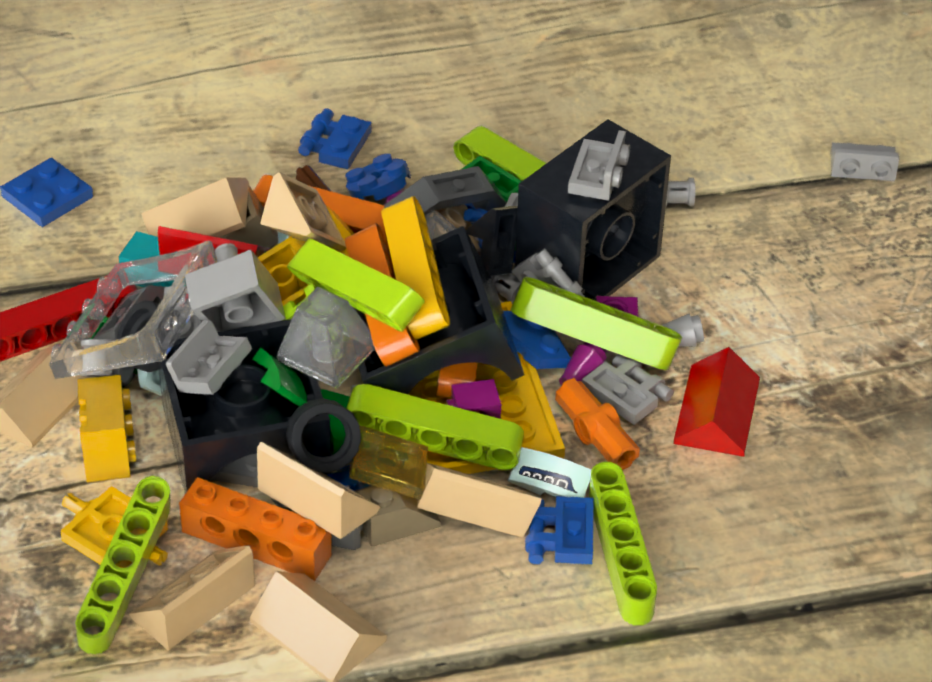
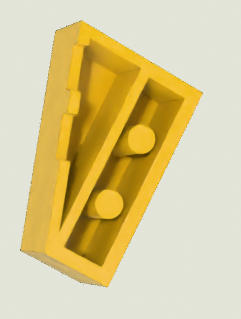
[77,375,137,482]

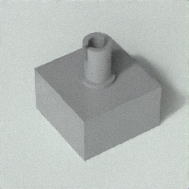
[185,243,286,332]

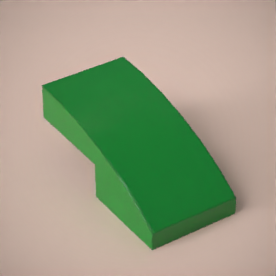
[252,348,307,407]

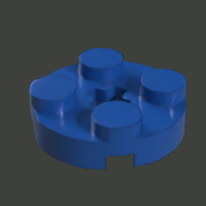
[345,154,411,201]

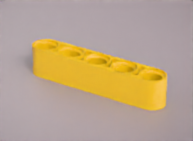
[381,196,451,340]

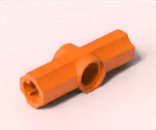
[555,378,640,470]

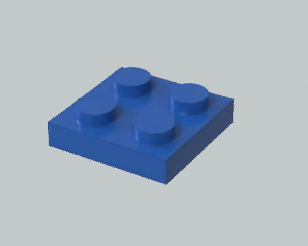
[0,157,93,227]

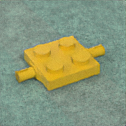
[60,486,168,568]

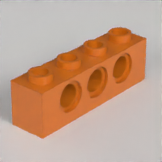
[179,477,332,581]

